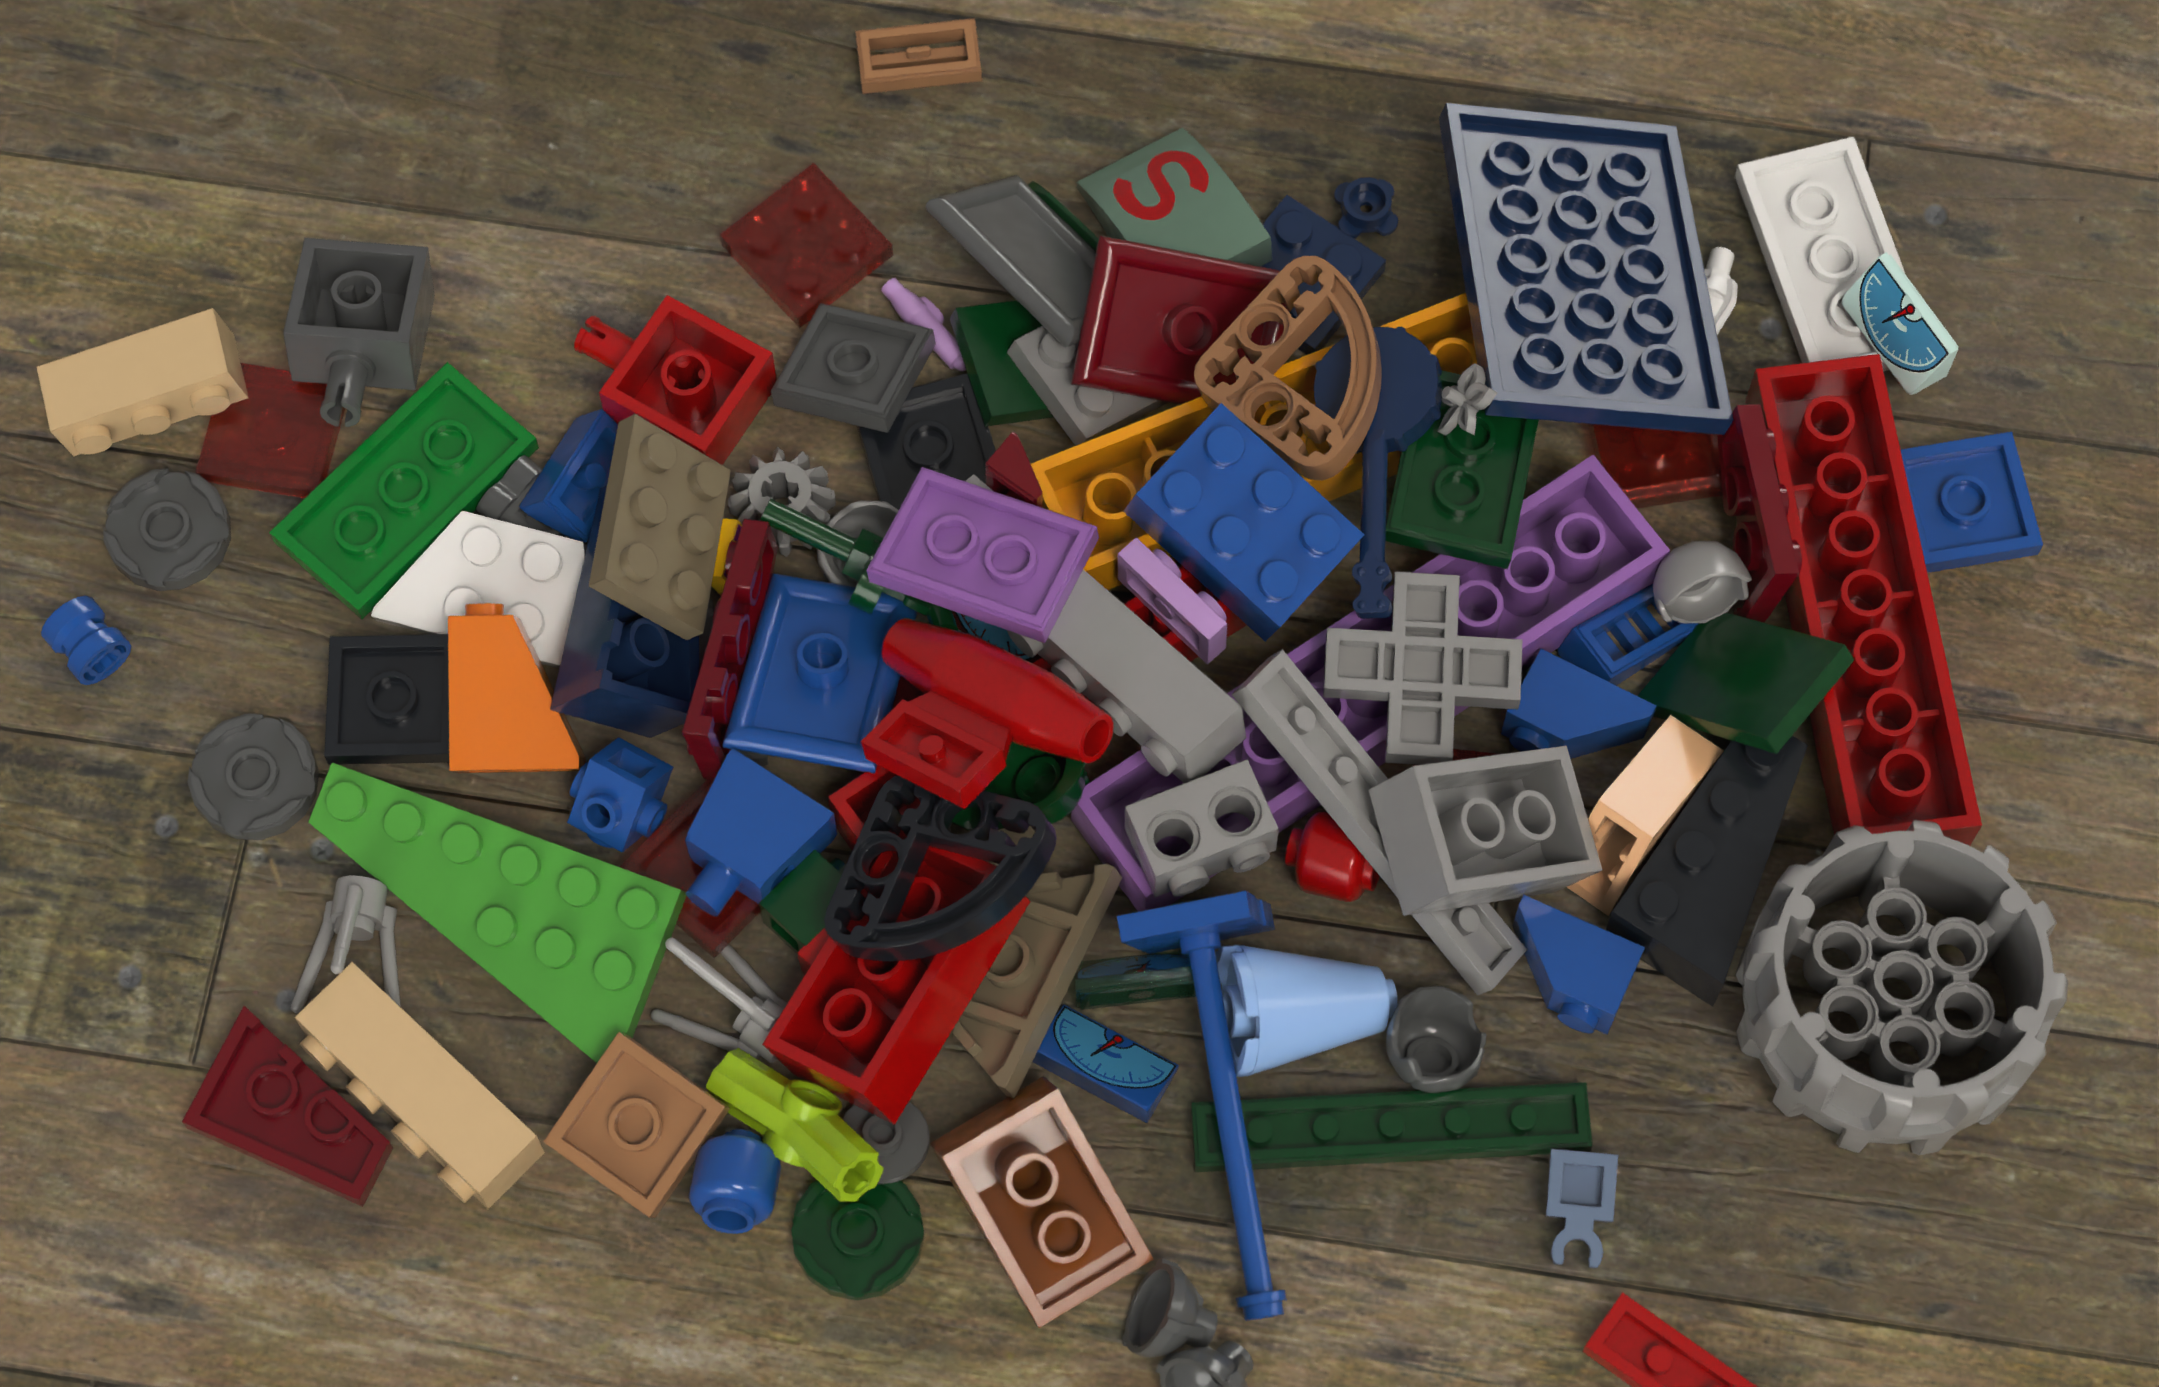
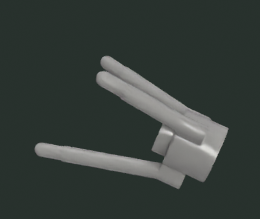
[291,875,401,1013]
[651,938,787,1064]

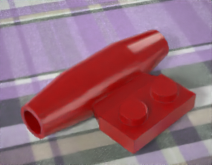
[860,618,1114,809]

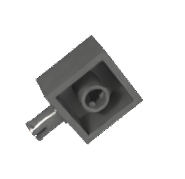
[283,238,435,427]

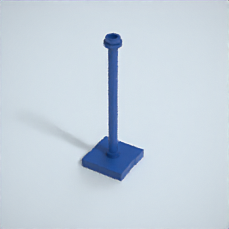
[1117,891,1287,1321]

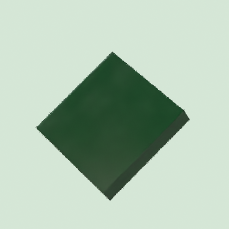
[950,300,1054,427]

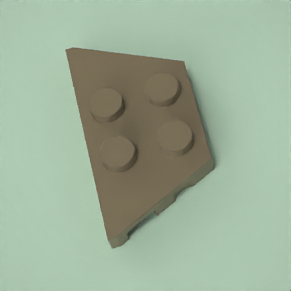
[952,864,1122,1098]

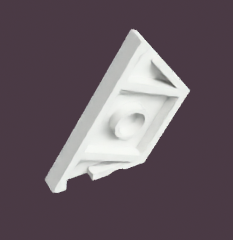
[371,511,587,668]

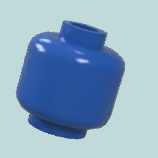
[689,1129,781,1234]

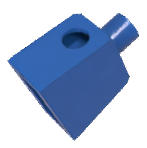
[685,748,837,916]

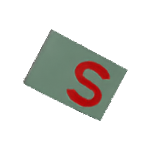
[1077,128,1272,266]

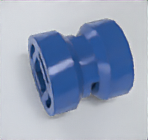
[41,595,132,685]

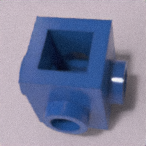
[567,737,673,852]

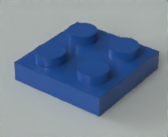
[1900,432,2043,573]

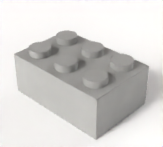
[1368,746,1602,916]

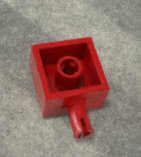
[574,295,777,465]

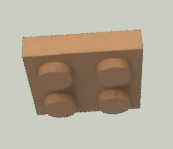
[543,1032,730,1218]

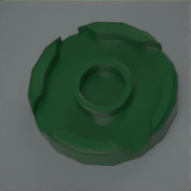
[791,1180,925,1301]

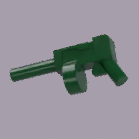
[760,498,959,631]

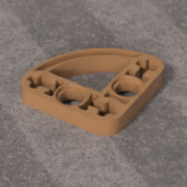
[1194,255,1382,480]

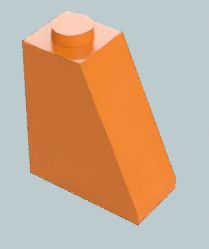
[448,603,586,773]

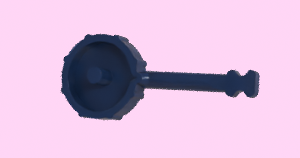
[1314,327,1442,619]

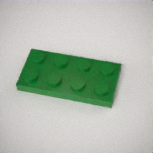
[269,362,539,619]

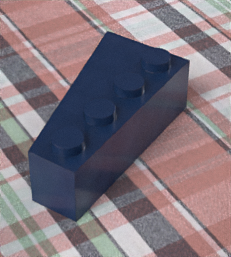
[550,485,699,738]

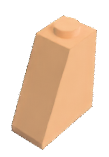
[1567,715,1724,916]

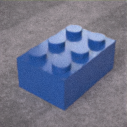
[1124,403,1364,641]

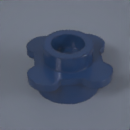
[1334,177,1398,239]

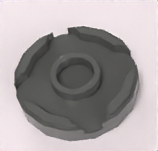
[103,469,231,591]
[188,714,319,840]

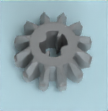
[728,446,836,558]

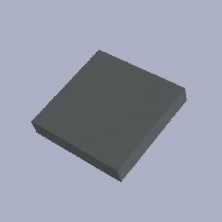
[771,303,936,433]

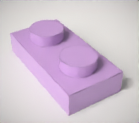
[1118,537,1227,665]

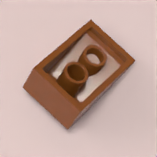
[930,1076,1154,1328]

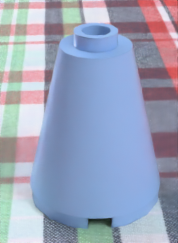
[1215,944,1398,1077]

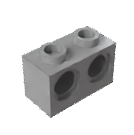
[1125,759,1279,897]

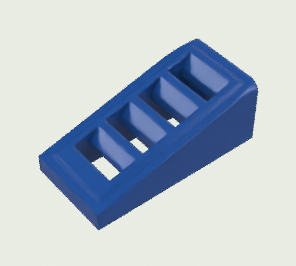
[1558,584,1699,686]

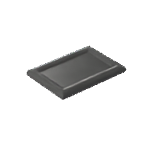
[926,175,1096,347]

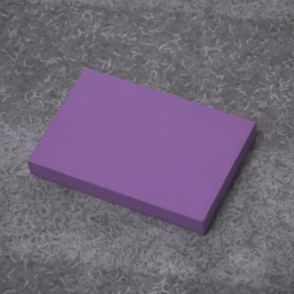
[866,467,1099,643]

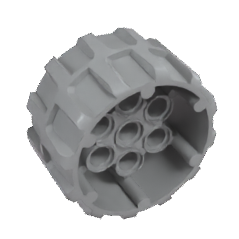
[1735,820,2068,1156]

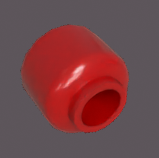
[1285,812,1380,902]

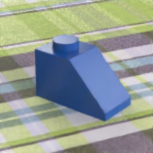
[1501,649,1656,759]
[1512,895,1645,1035]

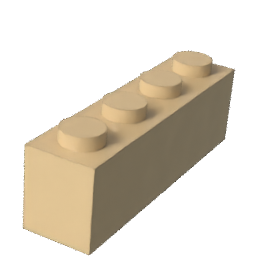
[295,962,545,1209]

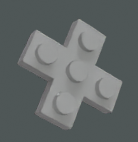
[1323,572,1523,765]

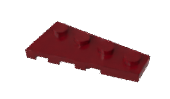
[682,519,778,780]

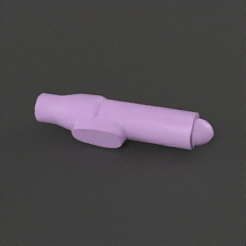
[881,278,966,371]

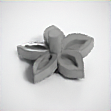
[1438,363,1497,436]

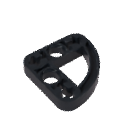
[824,775,1057,961]

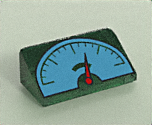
[1073,950,1196,1010]

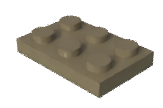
[589,414,731,640]

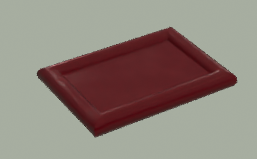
[1071,235,1290,404]

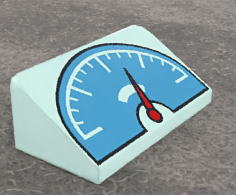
[1841,252,1959,395]

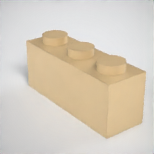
[37,308,249,456]

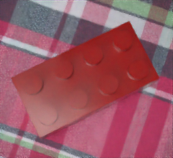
[762,830,1031,1125]

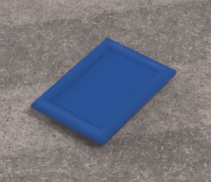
[722,573,917,773]

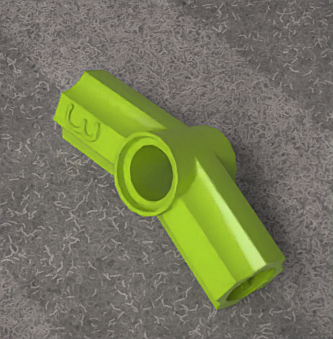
[705,1048,884,1202]

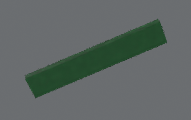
[1191,1082,1593,1173]

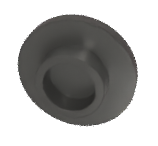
[842,1102,930,1184]

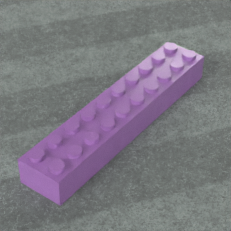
[1071,455,1670,912]

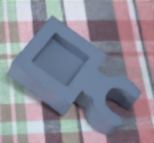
[1545,1149,1618,1269]

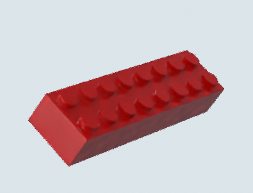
[1745,354,1982,846]

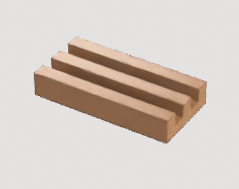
[856,18,982,94]

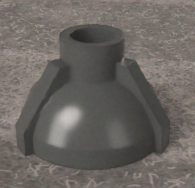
[1122,1258,1218,1358]
[1156,1341,1253,1387]

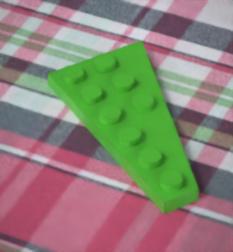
[308,762,686,1063]

